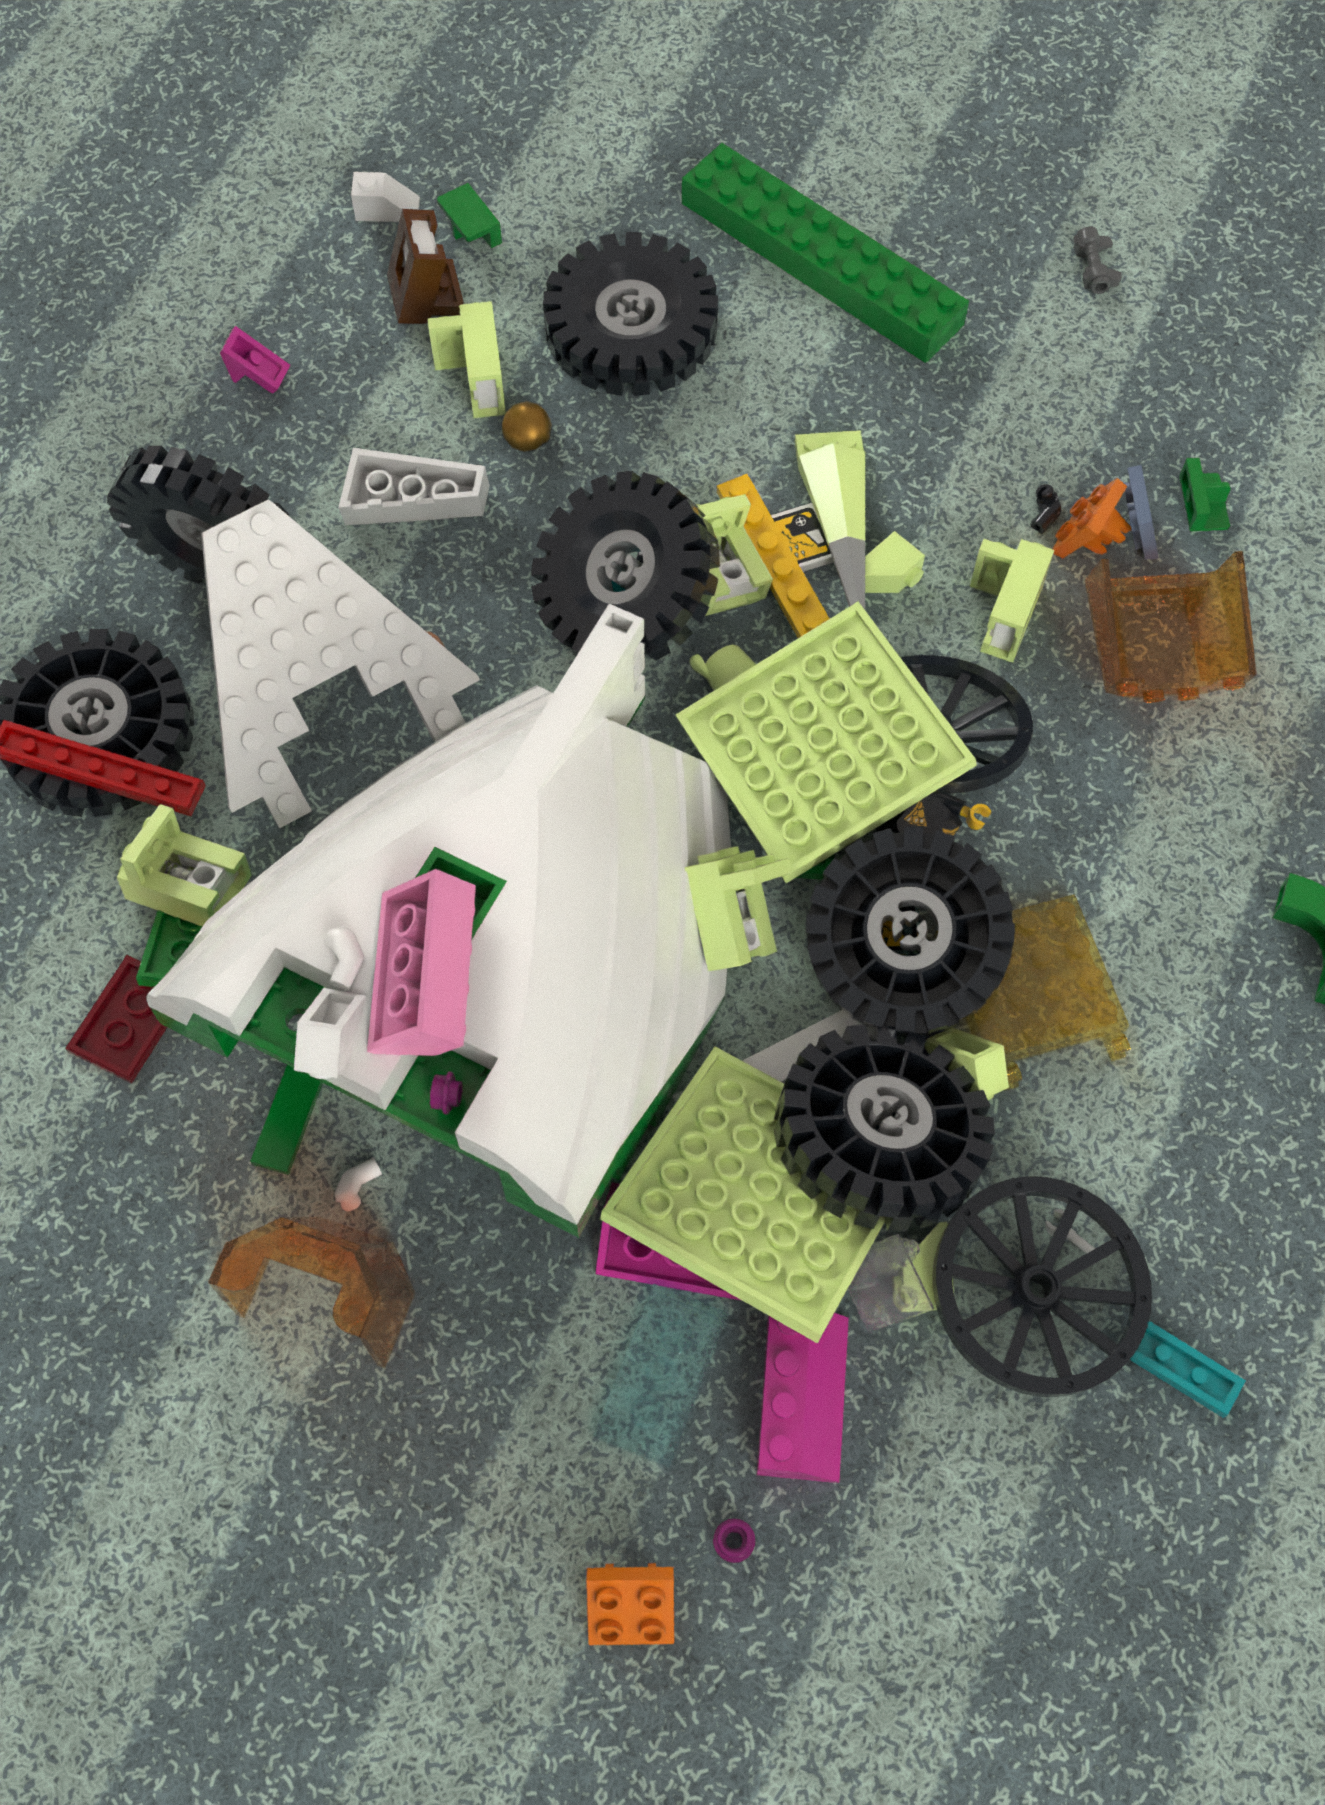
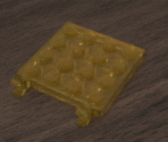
[934,894,1131,1091]

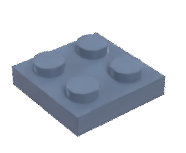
[1124,465,1159,560]

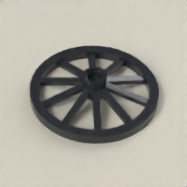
[900,655,1033,794]
[932,1176,1152,1397]

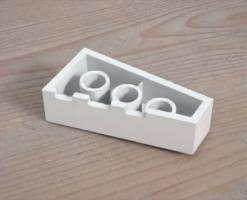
[338,448,490,525]

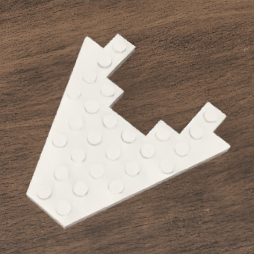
[201,499,480,828]

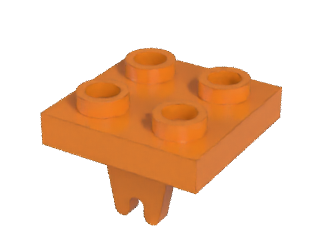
[1053,478,1131,558]
[586,1563,674,1645]

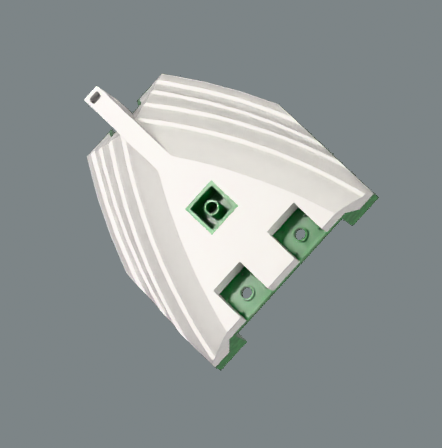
[146,604,731,1238]

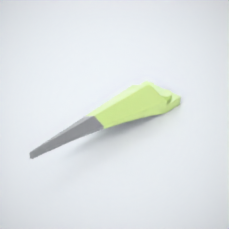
[795,430,865,610]

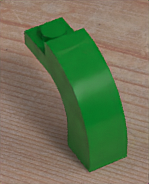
[1272,873,1325,1004]

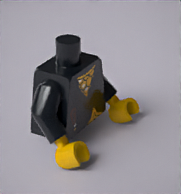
[876,793,991,835]

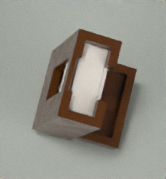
[387,209,464,324]

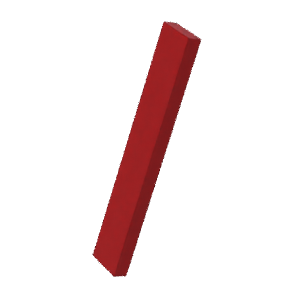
[0,720,206,817]

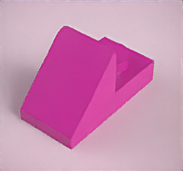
[220,326,290,393]

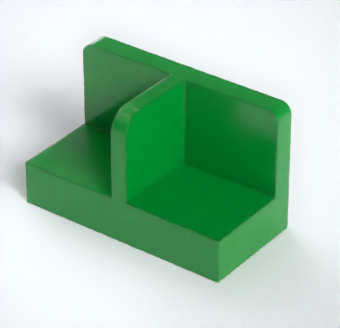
[437,183,502,248]
[1179,458,1231,532]

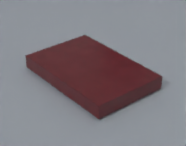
[65,955,168,1084]

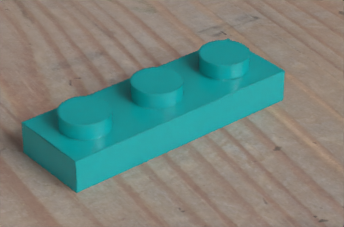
[1130,1321,1246,1418]

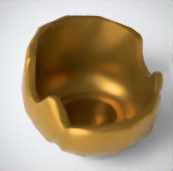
[502,401,552,452]

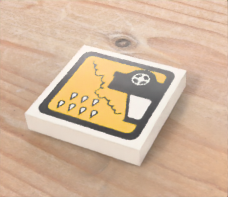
[771,503,834,572]

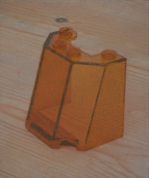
[1085,551,1257,703]
[208,1217,416,1368]

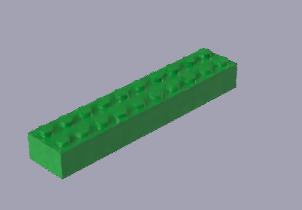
[681,143,969,363]

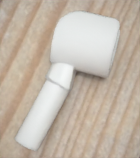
[1045,1209,1095,1254]

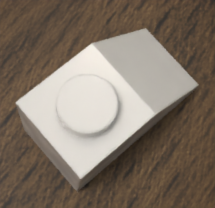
[351,172,420,222]
[294,988,366,1079]

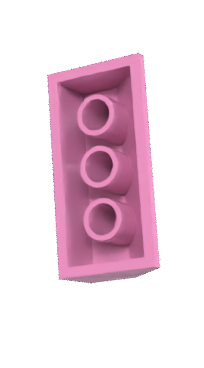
[367,869,476,1056]

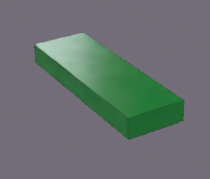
[250,1065,323,1175]

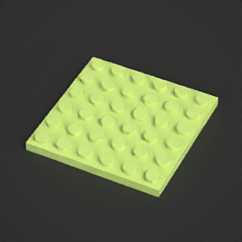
[676,601,977,884]
[600,1046,885,1344]

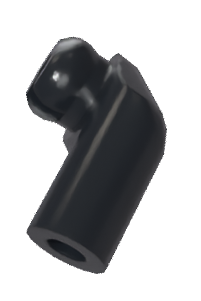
[1030,484,1061,534]

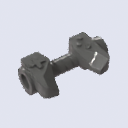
[1073,226,1122,294]

